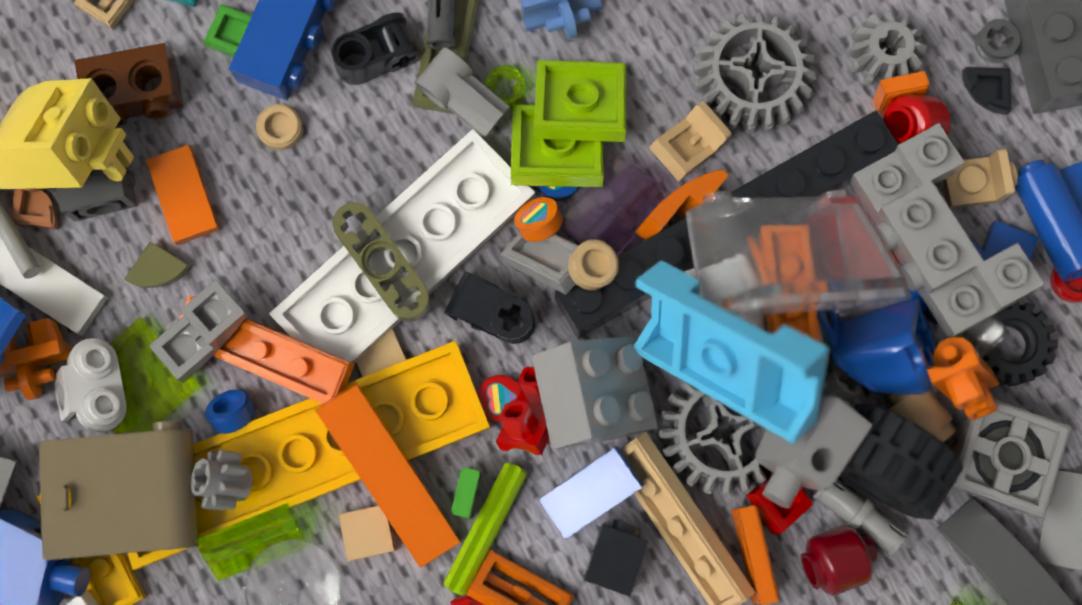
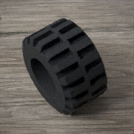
[840,403,963,520]

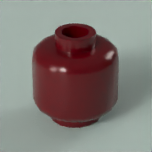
[801,525,877,596]

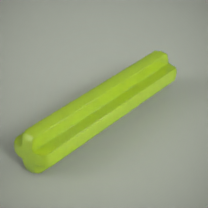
[444,462,527,596]

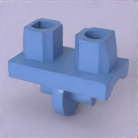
[520,0,602,40]

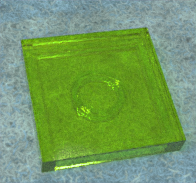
[109,317,202,434]

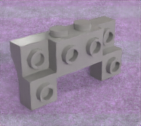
[850,123,1045,338]

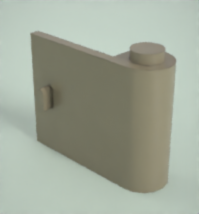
[39,421,198,561]

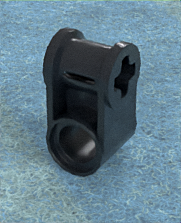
[331,12,422,85]
[444,271,536,344]

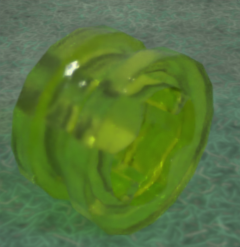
[485,65,525,109]

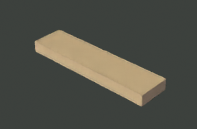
[620,432,756,605]

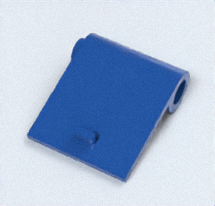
[1015,160,1082,282]

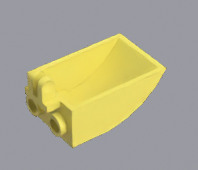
[0,78,134,189]

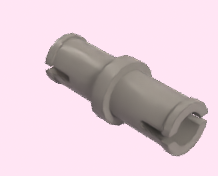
[812,479,909,556]

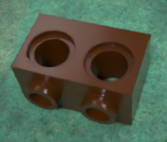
[74,43,184,127]

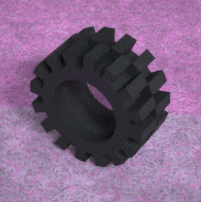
[963,301,1058,387]

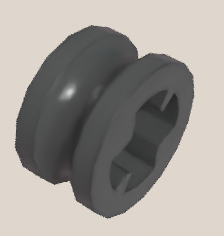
[975,19,1021,63]

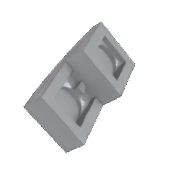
[149,279,247,383]

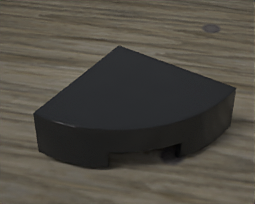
[962,67,1011,115]

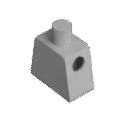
[756,396,872,508]

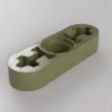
[333,202,431,322]

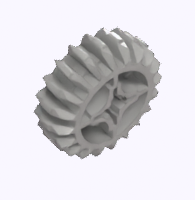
[693,11,816,134]
[658,381,767,496]

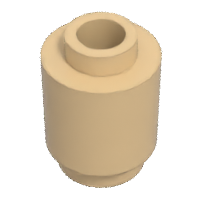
[886,389,956,442]

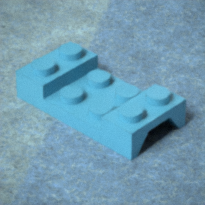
[634,261,829,444]

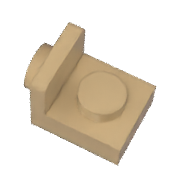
[942,149,1017,209]

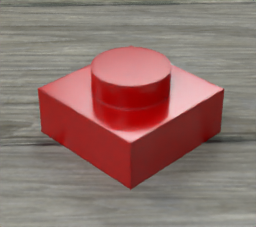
[746,473,813,534]

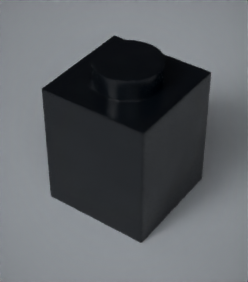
[583,519,649,597]

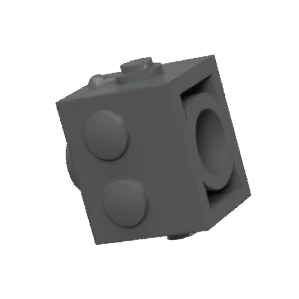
[55,167,137,222]

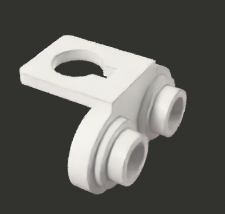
[54,338,126,433]

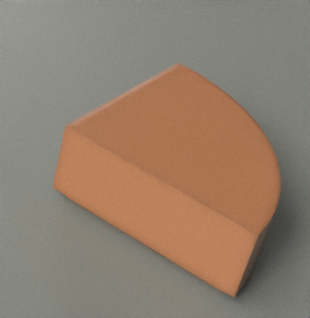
[10,188,59,230]

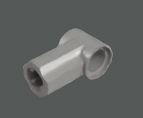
[414,47,510,138]

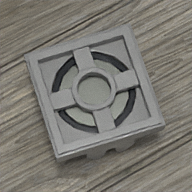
[950,399,1071,518]

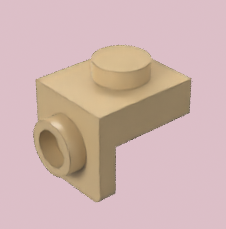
[649,102,732,182]

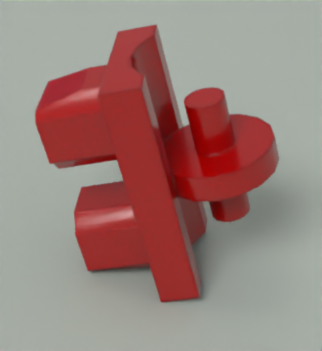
[495,367,551,455]

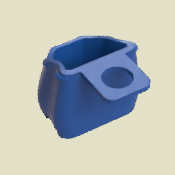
[816,289,936,395]

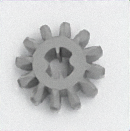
[847,10,927,86]

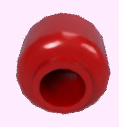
[882,94,951,145]

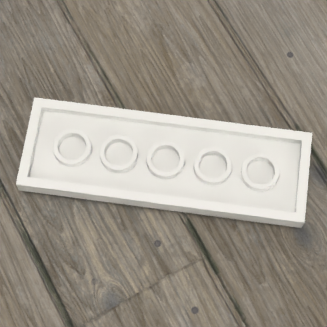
[269,129,535,363]

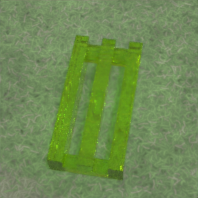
[198,503,307,581]

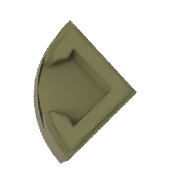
[124,242,191,288]

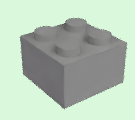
[532,336,658,450]

